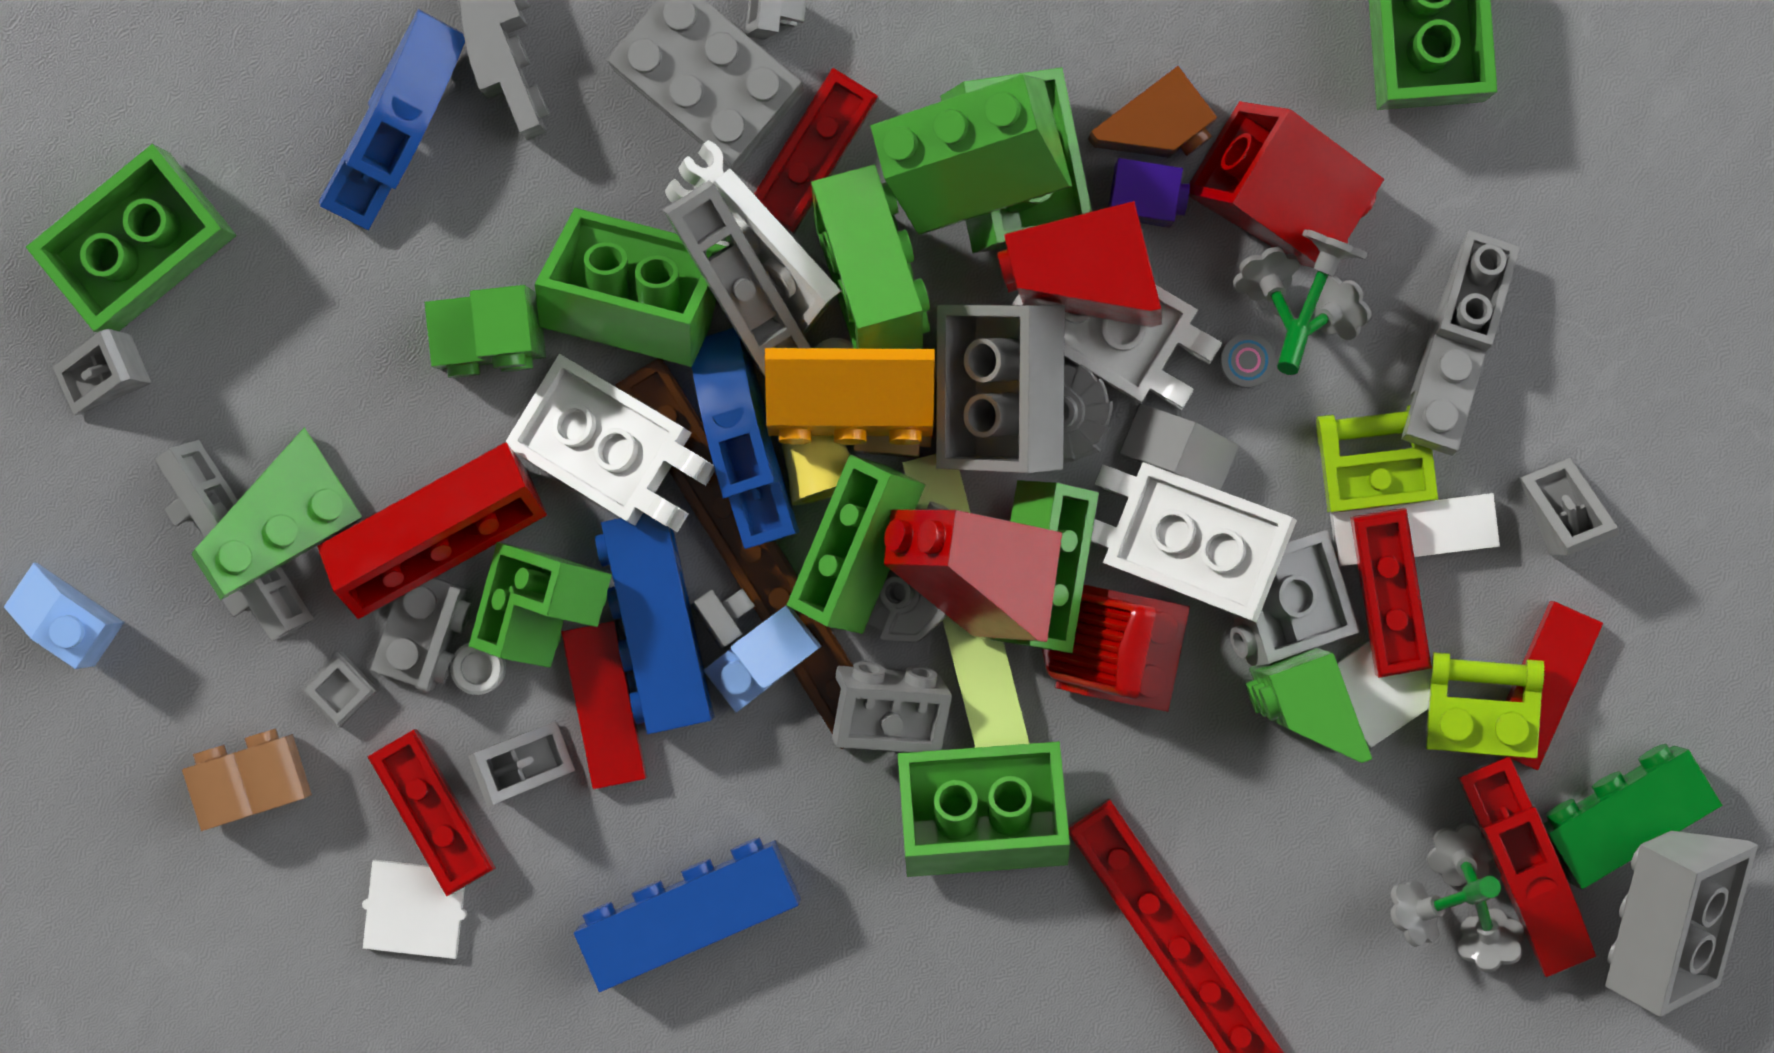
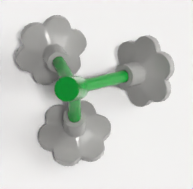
[1233,229,1371,375]
[1391,823,1525,973]

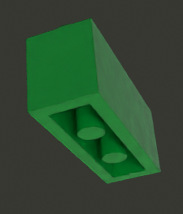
[1543,744,1723,889]

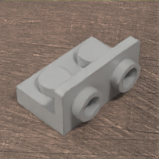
[370,578,472,693]
[832,662,952,752]

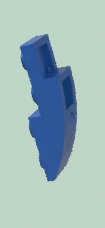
[319,9,465,231]
[692,328,800,549]

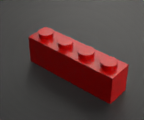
[317,442,547,620]

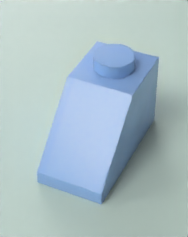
[4,563,124,669]

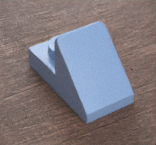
[703,605,822,713]

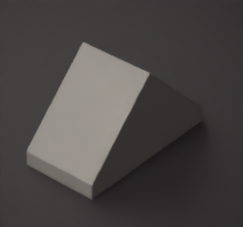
[53,329,152,416]
[1119,404,1239,490]
[1521,458,1619,555]
[468,721,575,807]

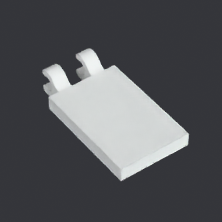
[665,140,841,335]
[1012,284,1222,411]
[506,354,715,532]
[1091,462,1297,623]

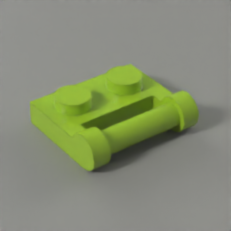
[1316,405,1438,512]
[1426,652,1544,758]

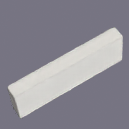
[1330,493,1500,566]

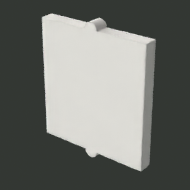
[1337,640,1449,748]
[362,860,467,959]

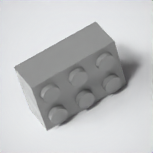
[607,0,804,174]
[936,304,1065,473]

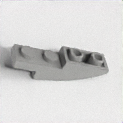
[460,0,550,140]
[1401,230,1520,456]

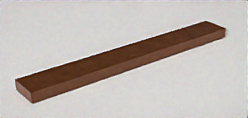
[615,358,854,749]

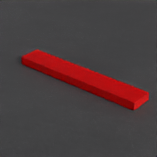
[1068,798,1284,1053]

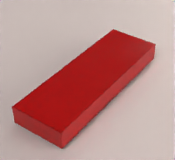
[754,68,879,234]
[1350,508,1432,678]
[1505,601,1603,771]
[561,620,647,789]
[367,729,496,897]

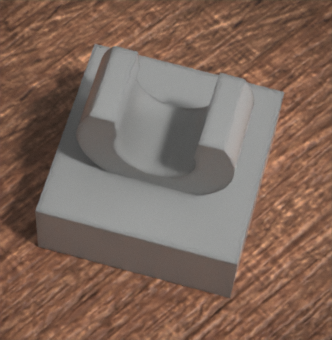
[691,588,755,649]

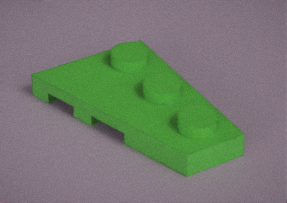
[191,427,362,600]

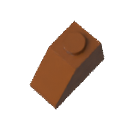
[1088,66,1218,158]

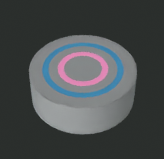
[1219,333,1275,388]

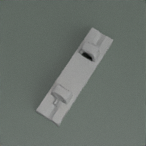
[663,180,811,379]
[155,440,314,641]

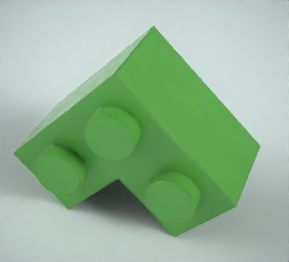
[424,285,546,378]
[469,542,612,668]

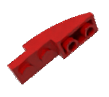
[1457,756,1596,977]

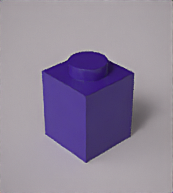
[1108,158,1190,228]

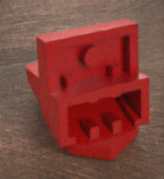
[1042,584,1190,712]

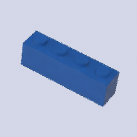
[595,513,715,735]
[574,837,801,993]

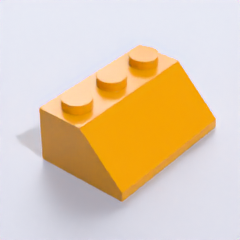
[765,348,935,445]

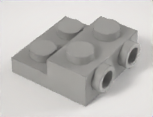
[1230,529,1359,667]

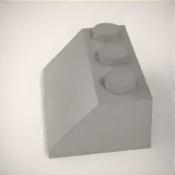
[1605,831,1758,1017]

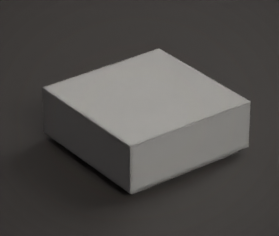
[300,652,379,728]

